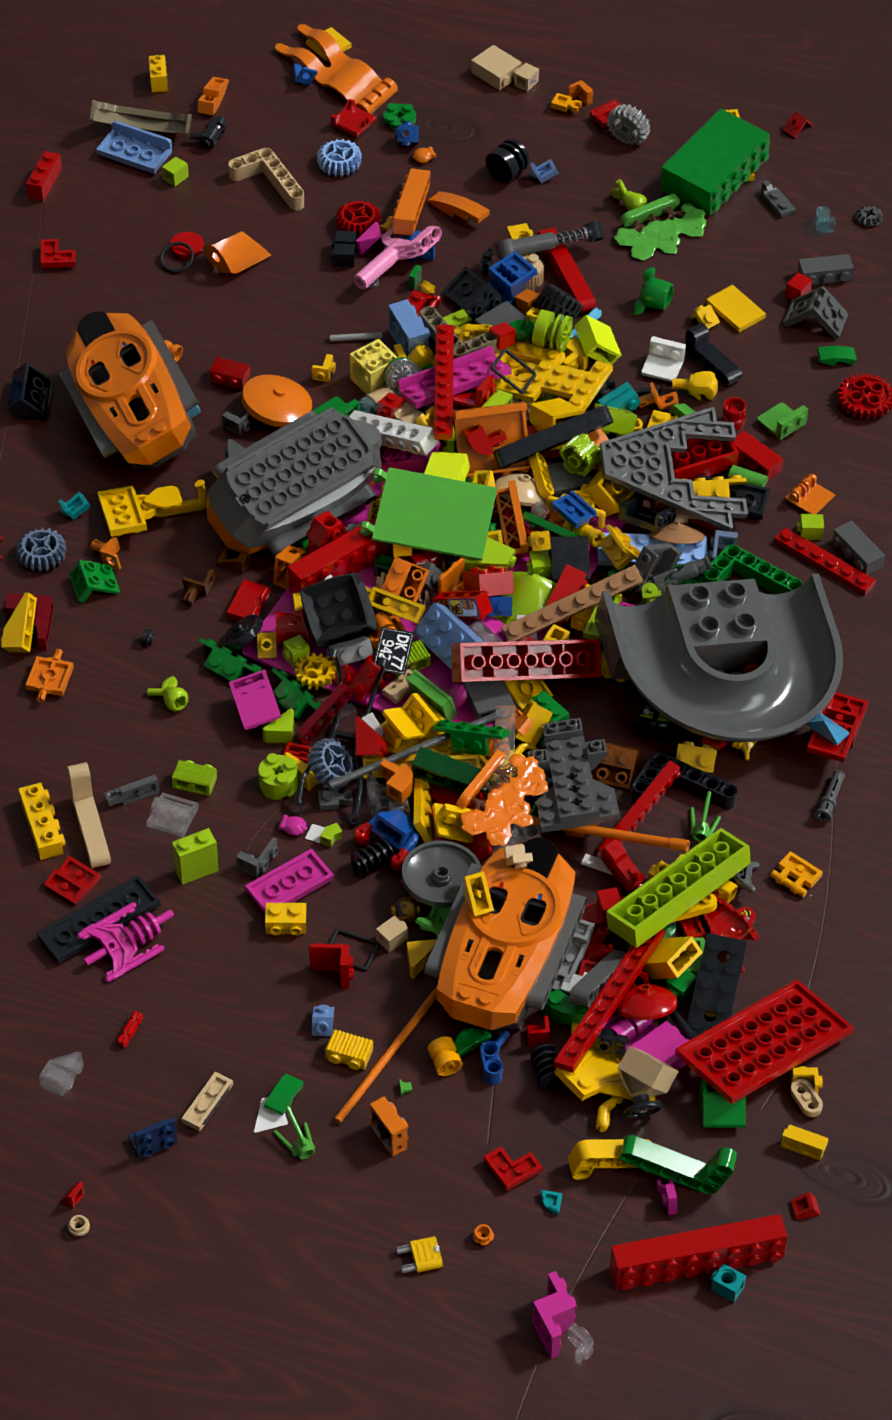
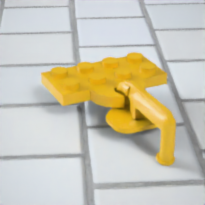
[97,480,206,536]

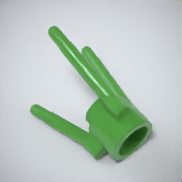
[690,791,721,842]
[273,1106,316,1160]

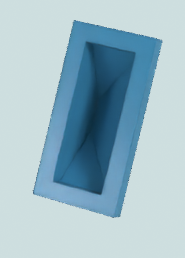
[807,713,849,746]

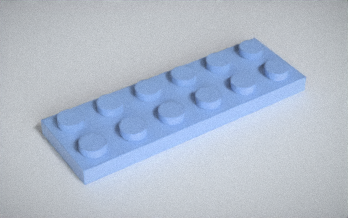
[597,532,708,567]

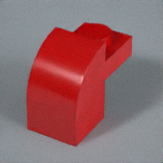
[463,424,507,455]

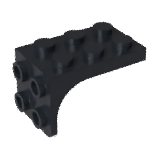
[442,266,503,319]

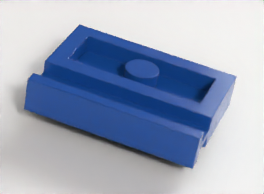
[552,490,597,529]

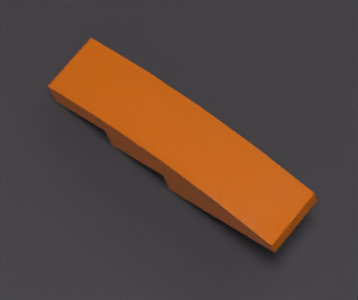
[428,191,490,223]

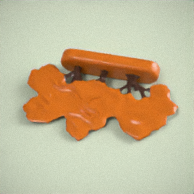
[456,749,549,846]

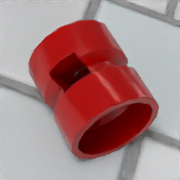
[722,397,746,431]
[407,550,442,569]

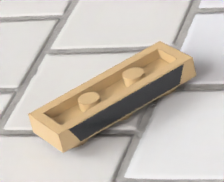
[182,1072,233,1131]

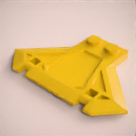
[554,1023,655,1101]

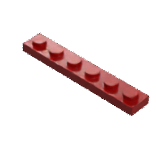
[774,527,876,596]

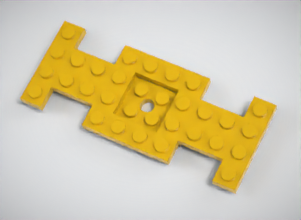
[432,326,613,413]

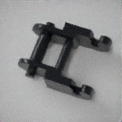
[480,248,494,273]

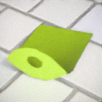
[494,572,557,625]

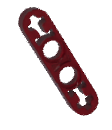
[295,684,352,746]

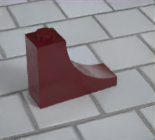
[3,593,54,651]

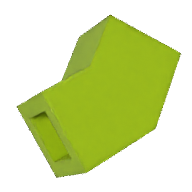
[320,823,342,847]

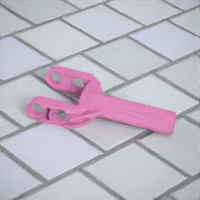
[353,226,442,290]

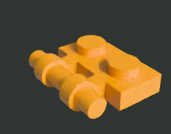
[770,851,823,897]

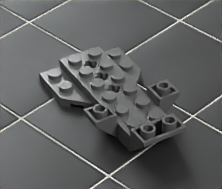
[528,718,620,833]

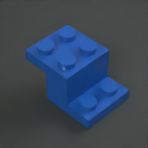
[488,251,538,306]

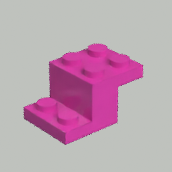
[532,1271,577,1359]

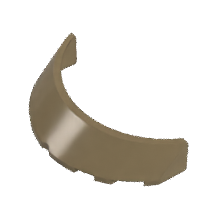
[90,100,192,134]

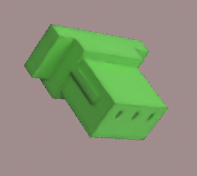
[398,1079,412,1096]

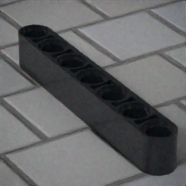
[493,405,614,469]

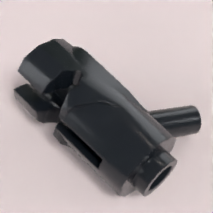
[190,116,227,149]

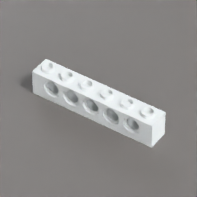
[349,410,439,456]

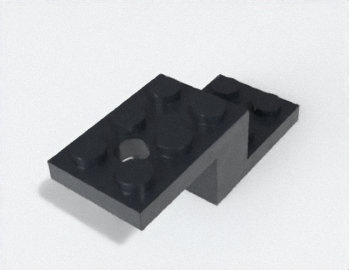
[687,933,747,1035]

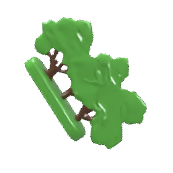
[614,194,707,260]

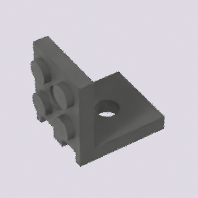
[783,286,848,339]

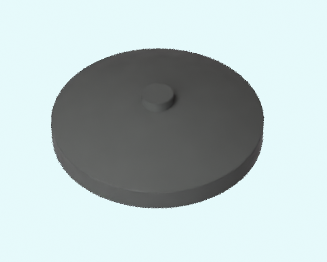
[402,841,481,908]

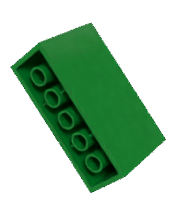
[661,109,770,216]

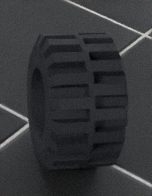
[535,283,583,324]

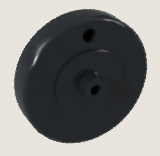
[222,614,263,651]

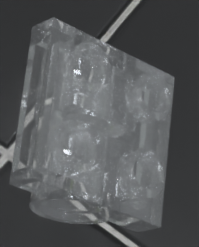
[147,792,199,837]

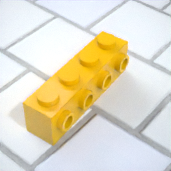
[18,783,65,860]

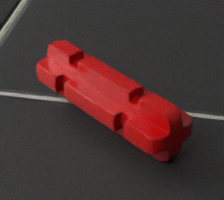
[116,1011,143,1048]

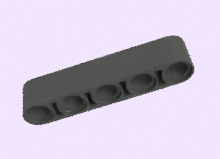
[569,949,627,1008]

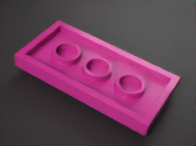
[245,849,334,915]

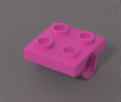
[602,1013,657,1051]

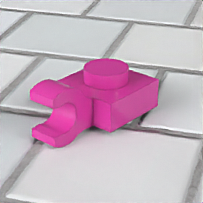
[657,1180,677,1215]

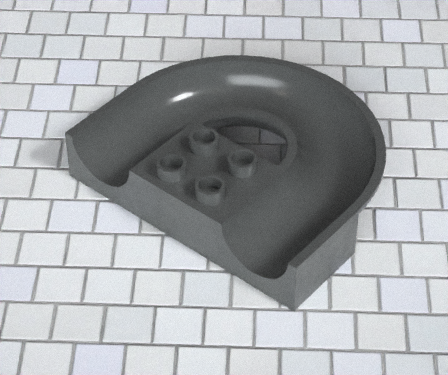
[594,573,843,742]

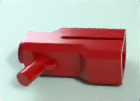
[597,838,646,893]

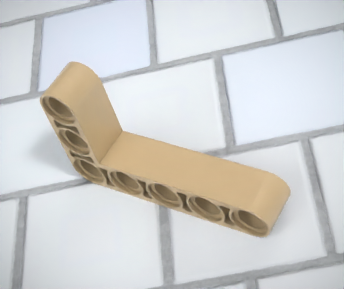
[228,148,304,210]
[67,762,111,868]

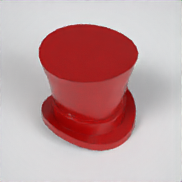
[275,608,310,646]

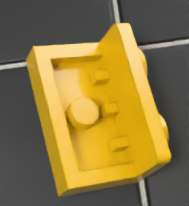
[676,741,717,774]
[265,903,307,935]

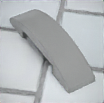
[552,919,595,991]

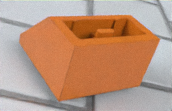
[382,556,430,603]

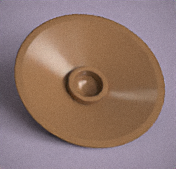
[650,521,705,544]

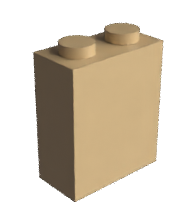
[471,45,522,90]

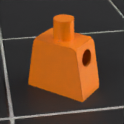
[273,545,307,589]

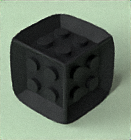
[300,573,377,648]

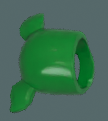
[633,267,674,315]

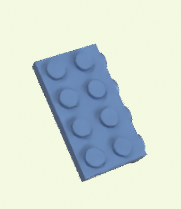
[96,121,172,174]

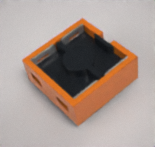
[370,1096,408,1157]

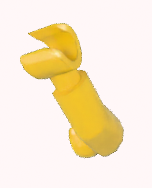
[596,1096,624,1132]

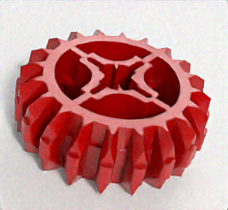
[335,200,381,237]

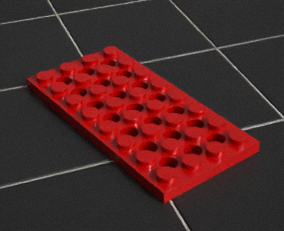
[675,980,854,1104]

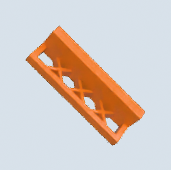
[496,480,529,555]

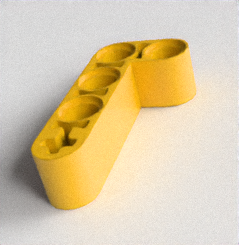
[568,1139,651,1180]

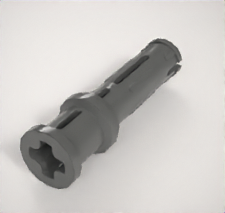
[814,770,845,823]

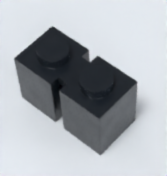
[331,231,356,267]

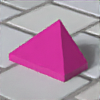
[356,222,382,255]

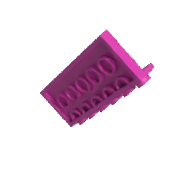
[397,346,512,409]

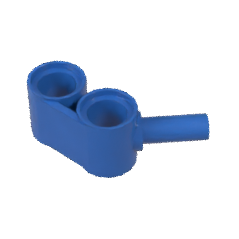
[480,1030,510,1085]

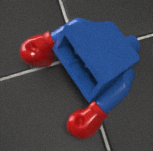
[353,810,419,871]

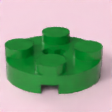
[383,103,416,130]

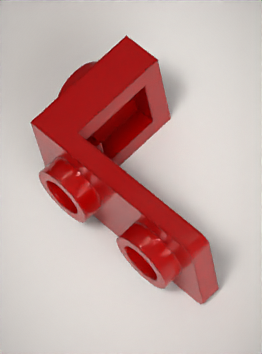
[377,392,404,419]

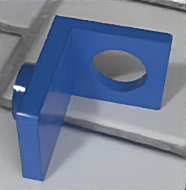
[293,64,318,85]

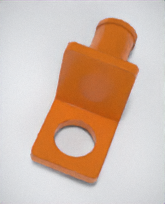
[639,382,679,410]
[90,536,121,570]

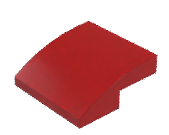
[44,856,102,905]

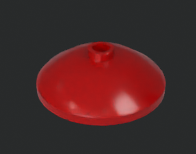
[616,984,677,1020]

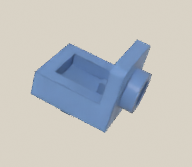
[530,159,559,184]
[312,1005,334,1036]

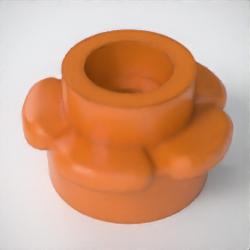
[473,1224,494,1245]

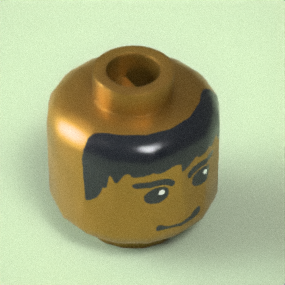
[391,897,420,923]

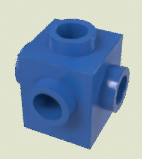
[395,122,419,146]

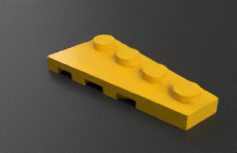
[414,777,434,843]

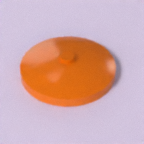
[241,375,312,427]

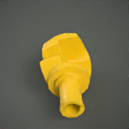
[672,371,718,401]

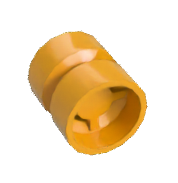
[428,1037,462,1076]

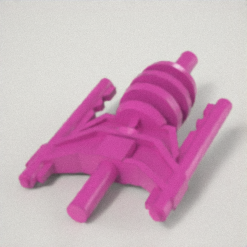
[77,902,174,983]

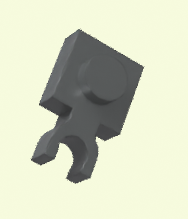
[318,789,353,811]

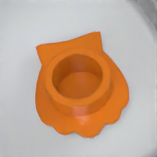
[412,146,437,163]

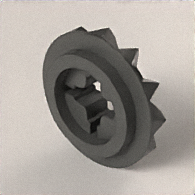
[856,205,883,226]

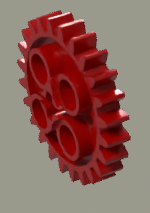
[837,373,892,420]

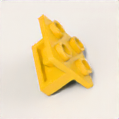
[598,524,640,571]
[432,803,473,843]

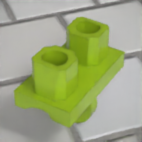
[640,583,662,605]

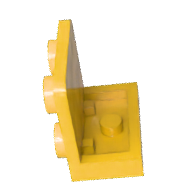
[382,693,440,740]

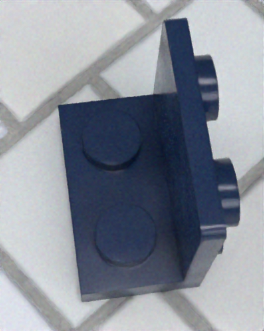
[128,1118,178,1159]

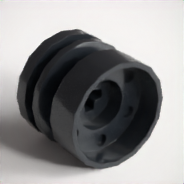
[485,138,530,183]

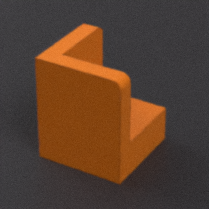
[514,289,540,315]

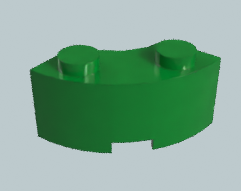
[540,989,589,1026]

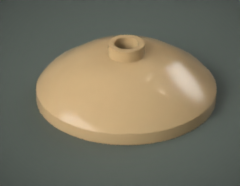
[495,474,546,506]

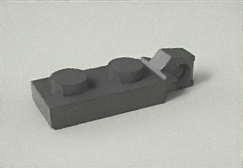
[761,180,796,218]
[104,775,160,806]

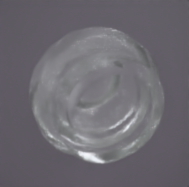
[530,501,549,519]

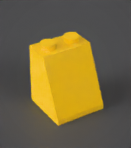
[530,398,583,451]

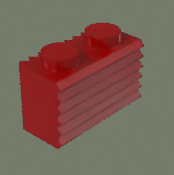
[209,357,250,390]

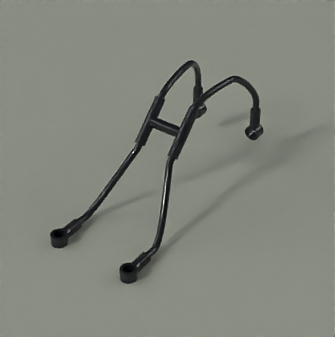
[291,648,388,825]

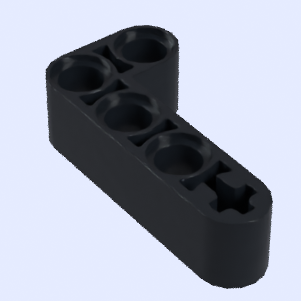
[685,323,742,387]

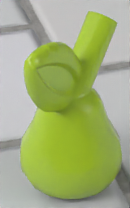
[610,179,647,211]
[147,676,188,712]

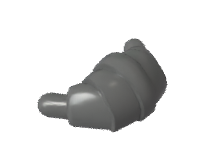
[731,861,760,893]

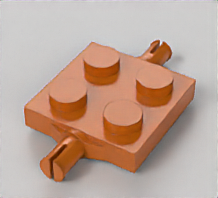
[26,649,74,703]

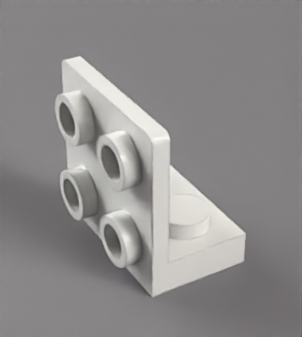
[641,336,686,382]

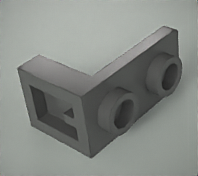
[222,411,259,437]
[236,837,279,878]

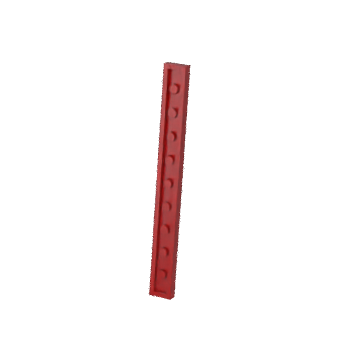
[434,324,454,440]
[554,929,665,1073]

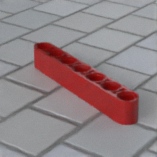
[537,227,596,314]

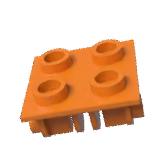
[785,474,835,514]

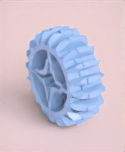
[317,139,362,177]

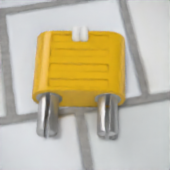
[396,1236,443,1273]

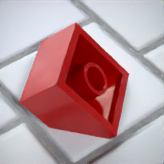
[356,717,390,760]

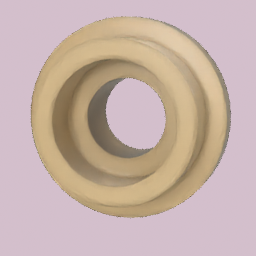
[68,1215,90,1236]

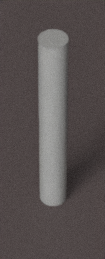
[330,332,382,342]

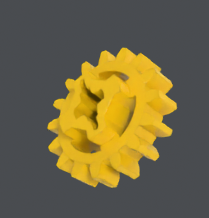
[295,652,336,690]

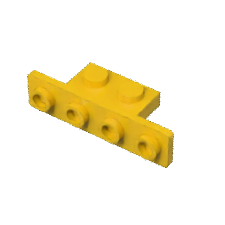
[692,475,747,498]

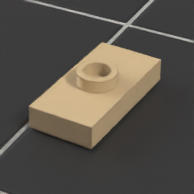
[382,669,413,704]

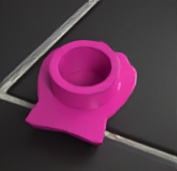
[448,684,468,712]
[278,815,307,835]

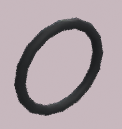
[160,242,194,273]

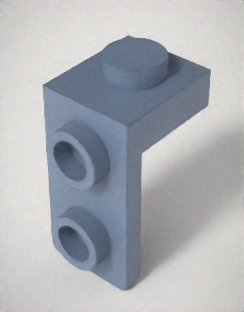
[709,530,738,562]

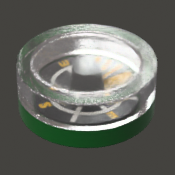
[383,357,421,395]

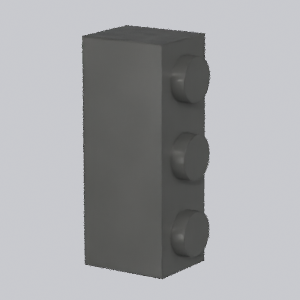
[797,254,854,285]
[832,520,885,575]

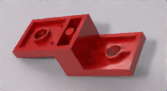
[807,692,869,762]

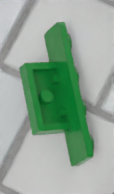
[199,638,263,681]
[271,667,322,719]
[433,719,510,756]

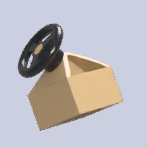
[618,1046,679,1119]

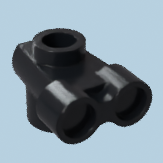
[594,1029,628,1059]

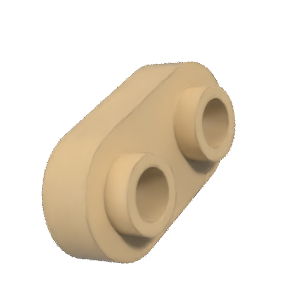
[790,1079,823,1117]

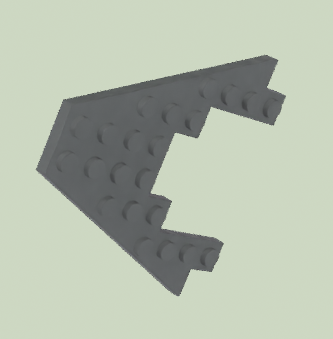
[599,407,748,532]

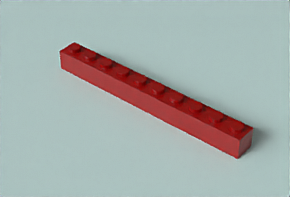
[598,761,681,853]

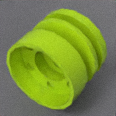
[532,309,573,352]

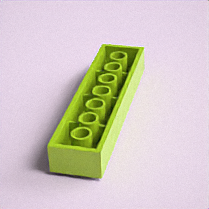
[606,828,751,948]

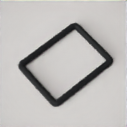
[490,349,536,394]
[328,929,380,971]

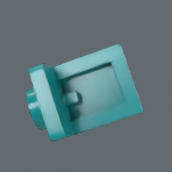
[58,492,91,520]

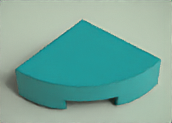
[541,1190,563,1216]

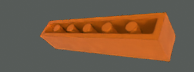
[390,169,431,236]

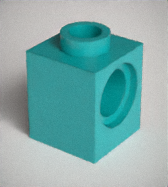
[710,1263,746,1303]

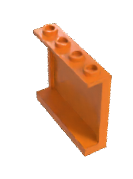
[452,402,531,479]

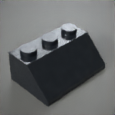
[7,362,54,420]

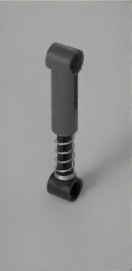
[497,221,604,260]

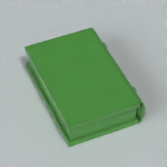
[406,669,457,720]

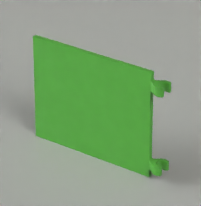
[360,467,497,561]

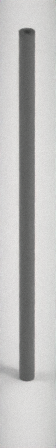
[327,711,501,789]

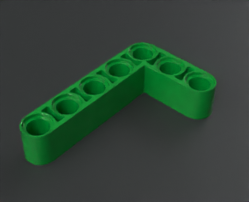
[703,545,803,594]
[620,1135,737,1194]

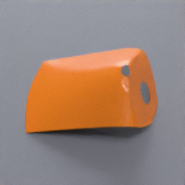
[202,231,272,274]

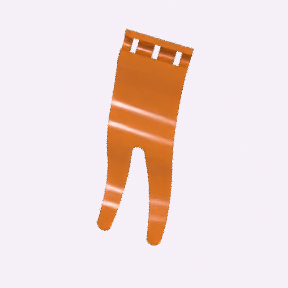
[275,24,398,114]

